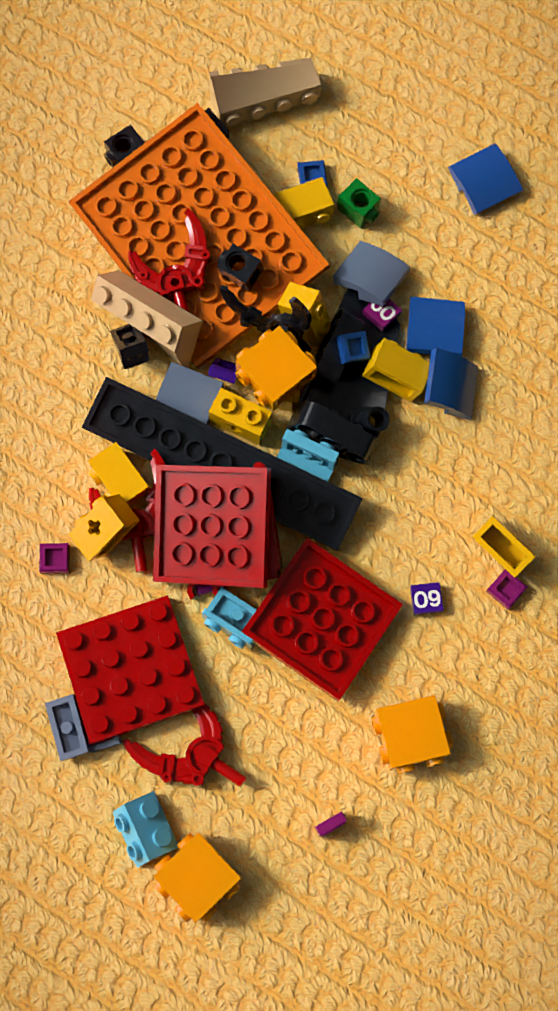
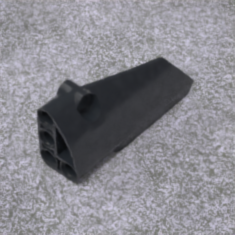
[285,288,401,464]

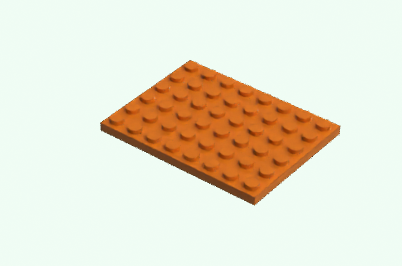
[68,103,330,369]

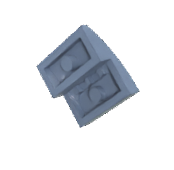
[333,241,410,306]
[156,362,224,425]
[45,694,123,761]

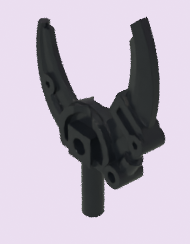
[220,285,312,353]

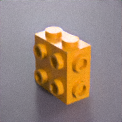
[235,325,317,411]
[371,695,453,774]
[153,832,241,923]

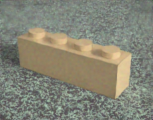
[209,58,321,127]
[91,270,203,368]

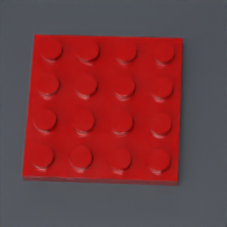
[153,465,271,588]
[242,538,403,702]
[56,595,205,746]

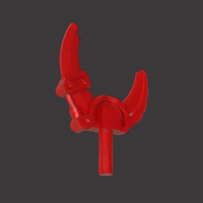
[128,208,212,313]
[89,449,166,573]
[122,703,247,788]

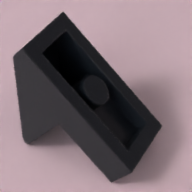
[110,324,150,369]

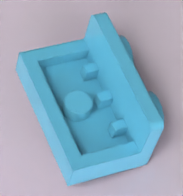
[277,429,339,482]
[202,587,256,649]
[113,791,179,868]

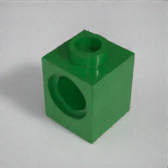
[337,178,381,228]

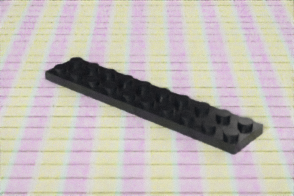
[81,377,363,551]

